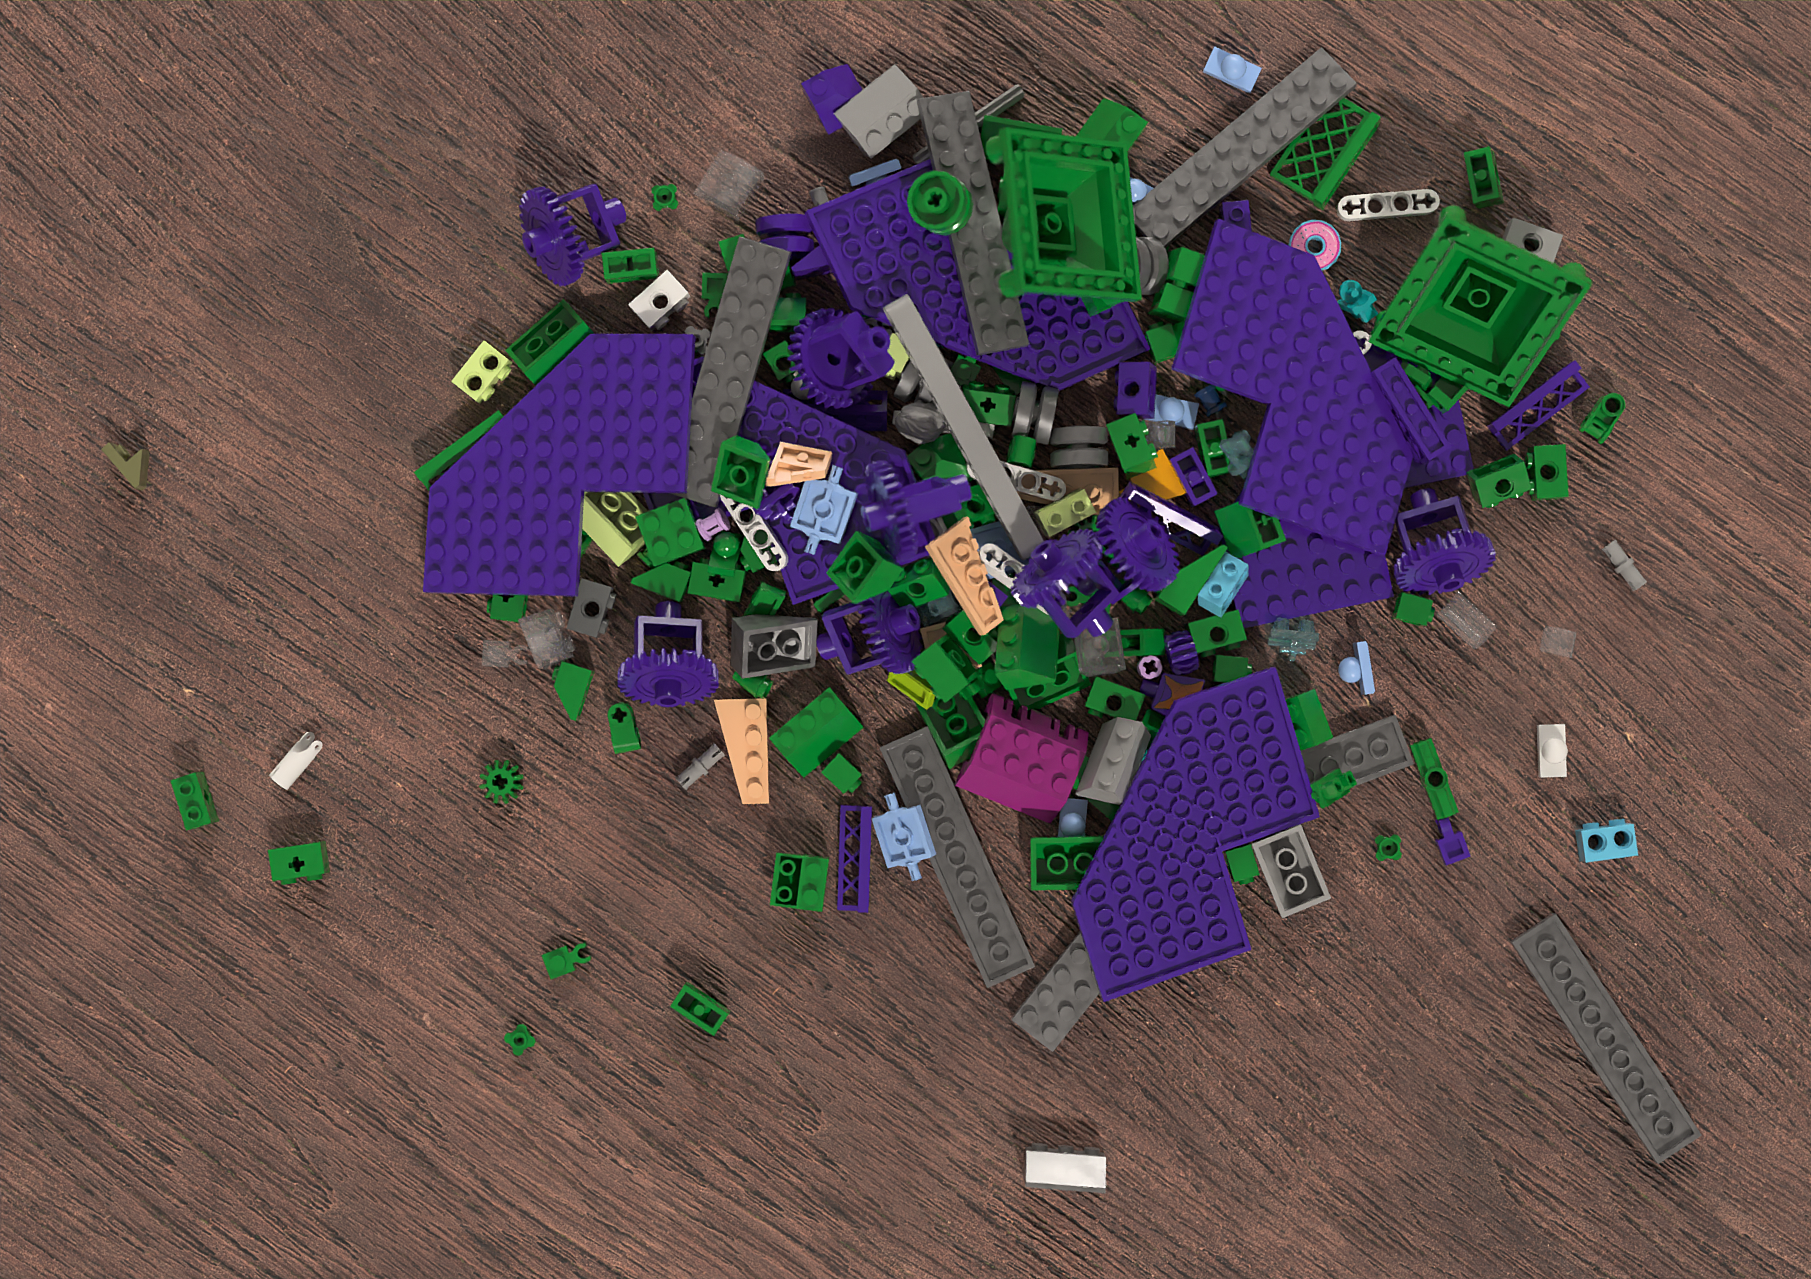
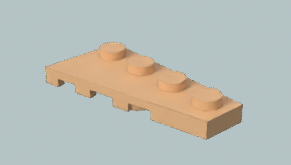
[1017,467,1119,515]
[925,517,1003,635]
[714,698,769,804]

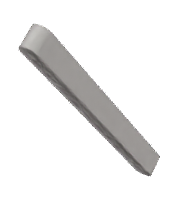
[883,294,1044,561]

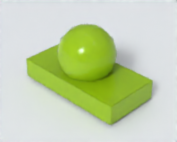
[887,669,935,710]

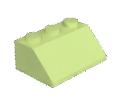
[582,492,648,567]

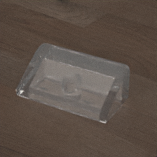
[1437,591,1497,649]

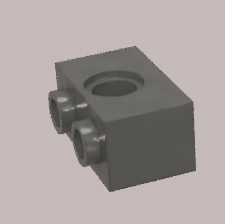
[566,578,617,638]

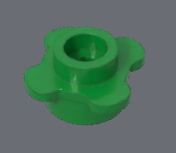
[651,184,679,211]
[1375,834,1402,861]
[504,1024,536,1056]

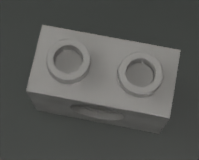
[1502,218,1563,263]

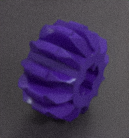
[1164,630,1199,675]

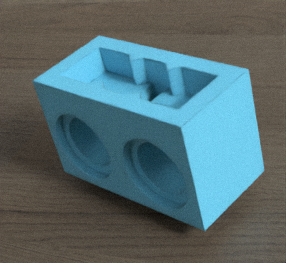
[1198,552,1249,618]
[1575,819,1638,862]

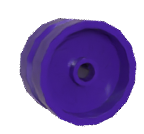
[755,214,814,260]

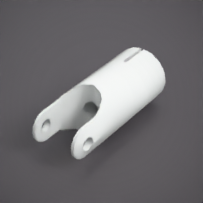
[269,732,323,790]

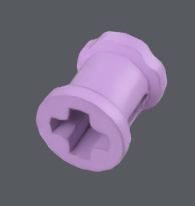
[696,508,731,541]
[1137,655,1162,679]

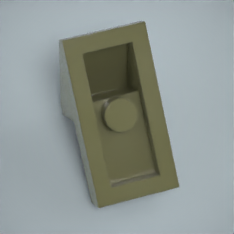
[101,442,149,491]

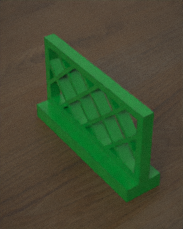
[1270,98,1381,211]
[414,410,504,491]

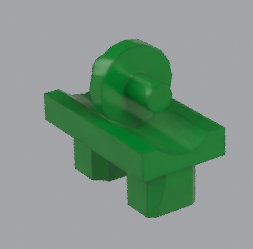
[1310,768,1357,809]

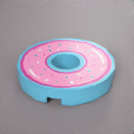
[1289,220,1341,271]

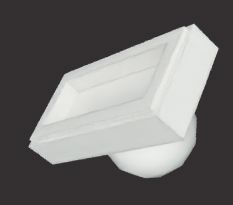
[1537,724,1568,777]

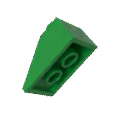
[1153,544,1228,616]
[914,687,985,769]

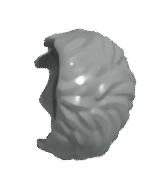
[895,400,946,444]

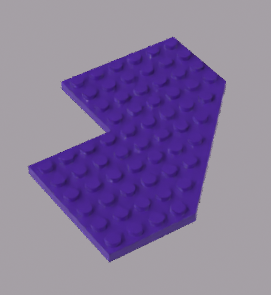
[805,159,1150,391]
[1171,219,1413,556]
[423,334,695,596]
[1218,338,1474,628]
[643,356,937,605]
[1071,667,1320,1002]

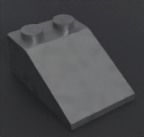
[731,614,817,679]

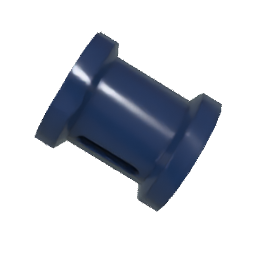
[1194,384,1227,417]

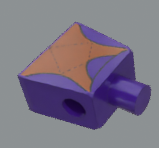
[1139,673,1205,717]

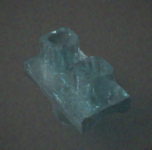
[1219,430,1255,480]
[915,589,961,628]
[1267,617,1319,662]

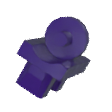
[752,483,802,521]

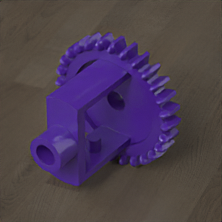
[519,184,626,287]
[788,308,895,409]
[861,460,971,562]
[1394,488,1496,595]
[1076,497,1180,605]
[1011,529,1120,638]
[816,590,923,675]
[618,601,719,707]

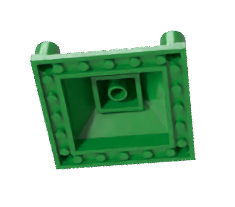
[986,128,1142,306]
[1368,206,1592,407]

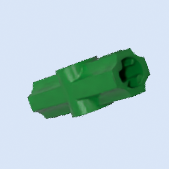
[1409,738,1459,820]

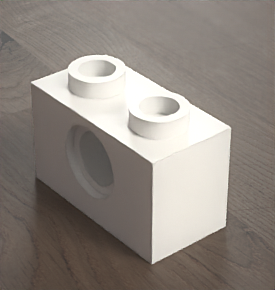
[628,270,690,331]

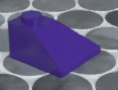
[801,64,862,135]

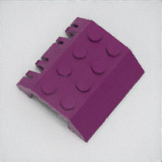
[955,693,1089,824]

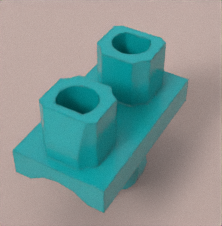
[1337,280,1378,323]

